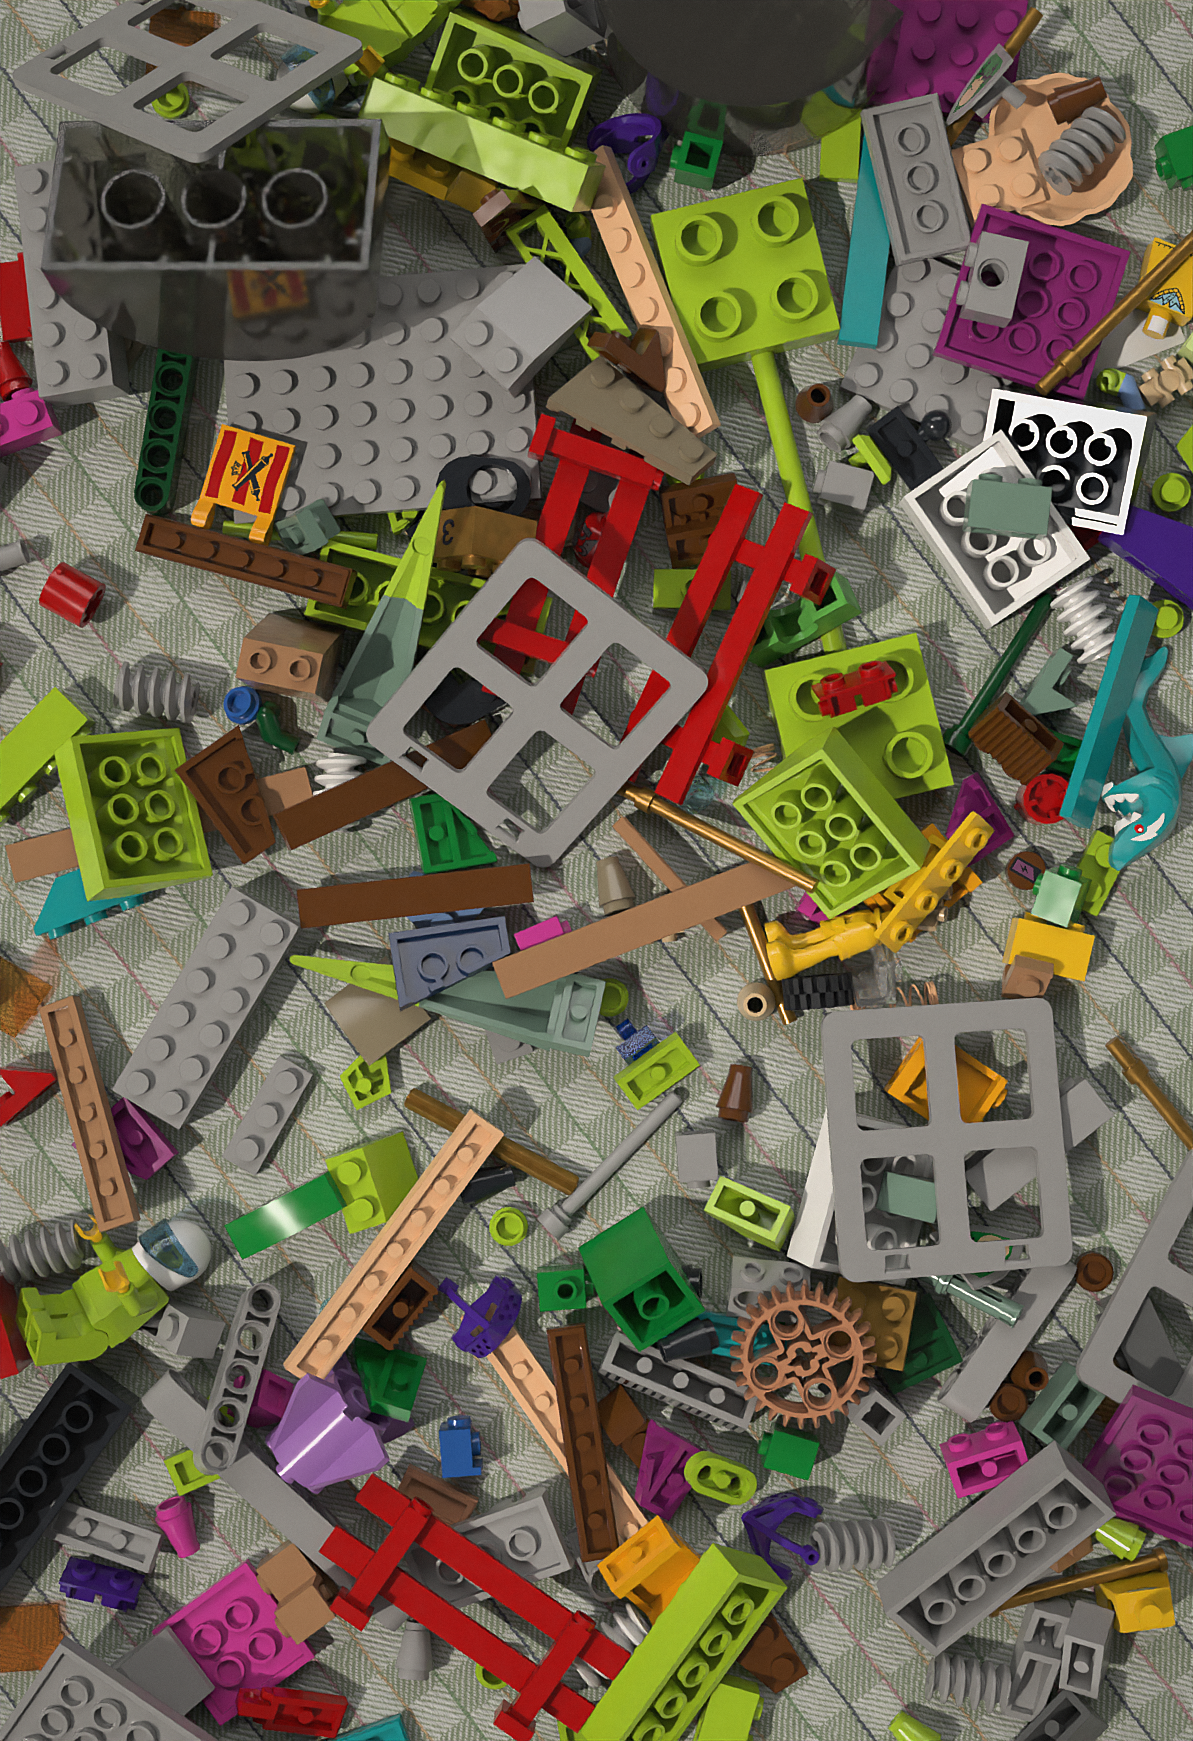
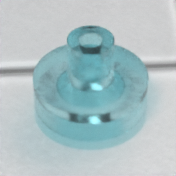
[676,776,714,815]

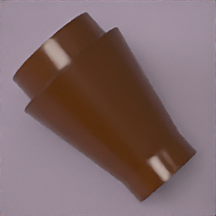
[1046,75,1107,125]
[795,384,834,423]
[716,1064,754,1123]
[1010,1351,1049,1391]

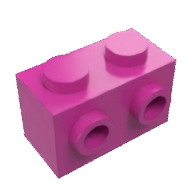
[0,388,63,458]
[939,1421,1028,1498]

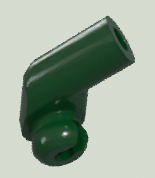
[255,701,301,755]

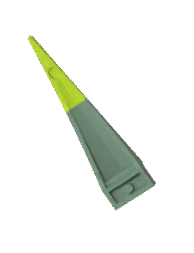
[316,479,446,765]
[290,955,606,1057]

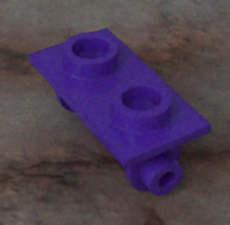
[59,1557,145,1613]

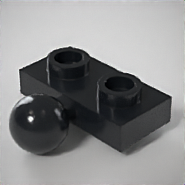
[866,406,952,491]

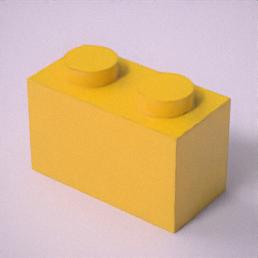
[1002,912,1095,981]

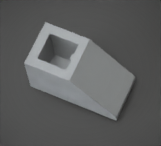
[138,1297,225,1359]
[817,1360,906,1446]

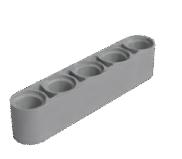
[937,1260,1077,1423]
[193,1282,281,1475]

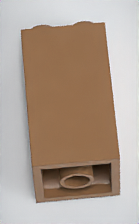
[235,613,346,704]

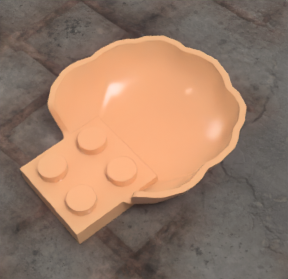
[951,72,1133,228]

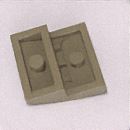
[324,956,432,1066]

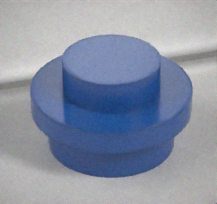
[223,686,262,725]

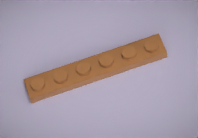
[39,996,141,1233]

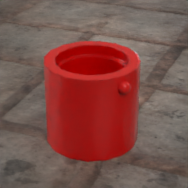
[39,562,106,628]
[1014,774,1069,825]

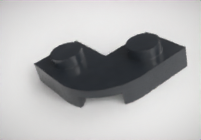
[414,665,508,725]

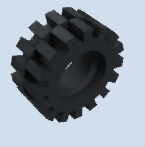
[782,972,855,1011]

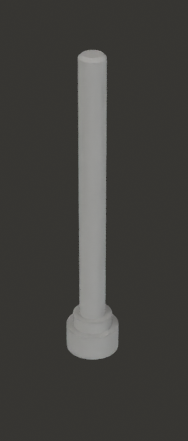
[537,1091,682,1240]

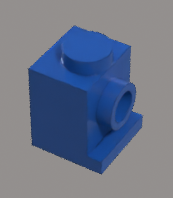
[439,1415,483,1478]

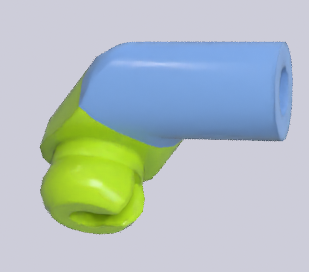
[554,212,592,272]
[1096,368,1146,411]

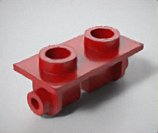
[811,661,898,718]

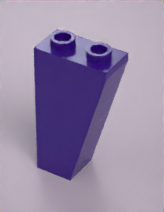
[1096,506,1193,611]

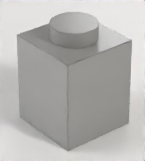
[812,460,875,516]
[675,1129,719,1188]

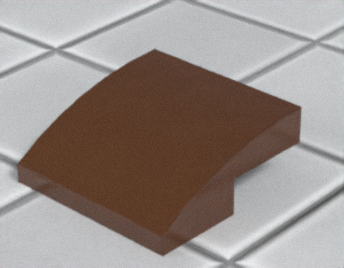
[658,473,746,569]

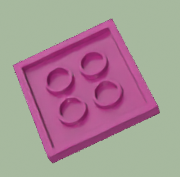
[152,1559,316,1726]

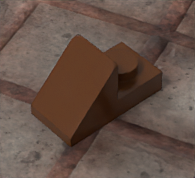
[587,328,666,392]
[597,1384,651,1470]

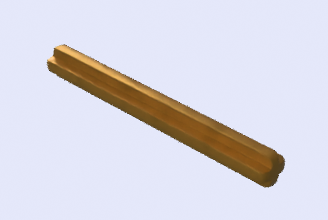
[404,1088,579,1195]

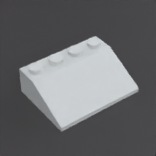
[899,430,1090,630]
[787,1107,934,1286]

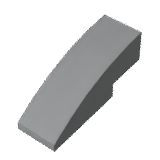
[1000,1597,1072,1722]

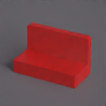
[0,252,33,343]

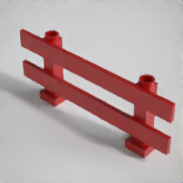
[477,413,664,716]
[619,483,836,805]
[318,1473,631,1741]

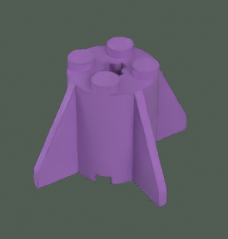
[265,1352,415,1494]

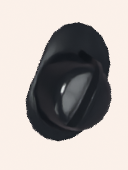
[436,456,531,516]

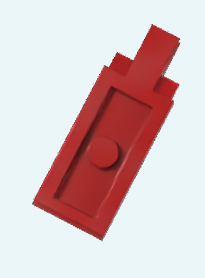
[235,1686,348,1738]

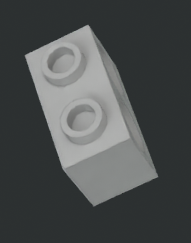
[726,1256,811,1323]

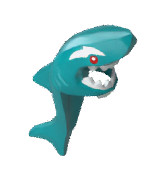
[1101,646,1193,871]

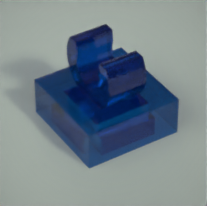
[615,1018,660,1065]

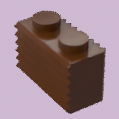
[968,691,1064,785]
[362,1259,439,1350]

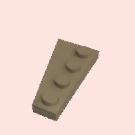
[546,356,718,485]

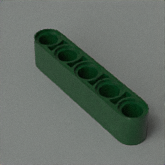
[134,323,201,517]

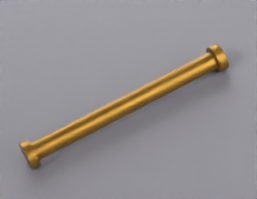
[989,1547,1168,1618]

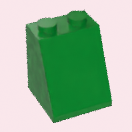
[578,1206,706,1352]

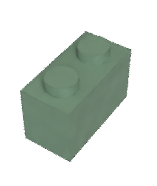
[962,474,1052,540]
[1018,1361,1105,1450]

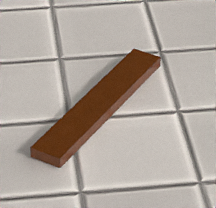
[135,514,357,610]
[273,719,492,850]
[296,863,534,929]
[546,1322,619,1563]

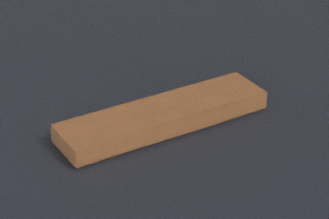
[612,817,727,942]

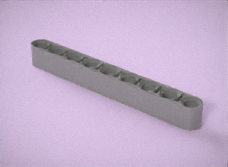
[141,1369,409,1632]

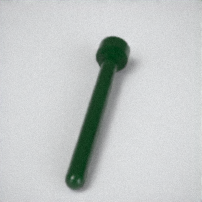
[942,593,1054,758]

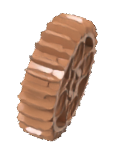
[730,1279,877,1429]

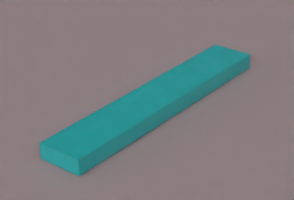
[837,132,890,349]
[1059,594,1159,829]

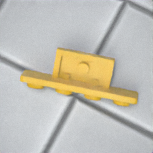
[354,123,498,213]
[874,811,994,953]

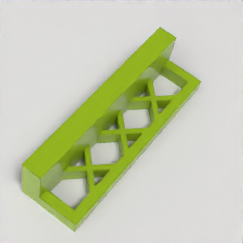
[505,204,632,361]

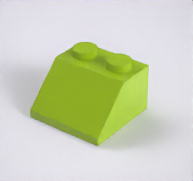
[325,1131,419,1234]

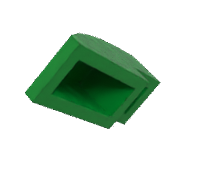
[224,1171,347,1260]

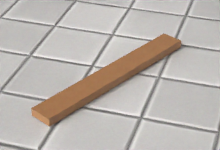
[5,766,313,883]
[492,853,796,999]

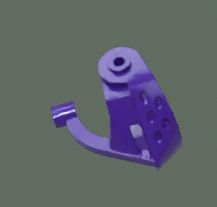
[586,113,670,194]
[439,1274,522,1358]
[741,1493,824,1580]

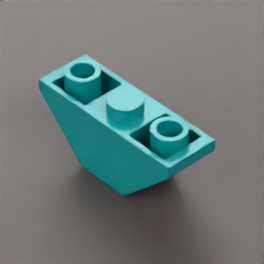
[34,869,152,940]

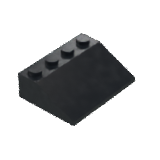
[983,386,1157,535]

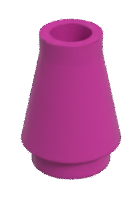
[155,1495,200,1558]

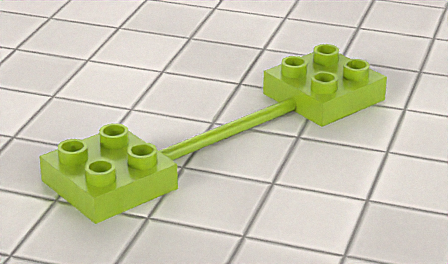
[650,177,954,800]

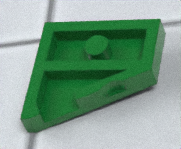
[409,794,498,875]
[352,1337,427,1422]

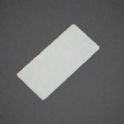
[1091,309,1185,378]

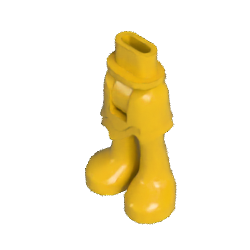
[765,908,892,981]

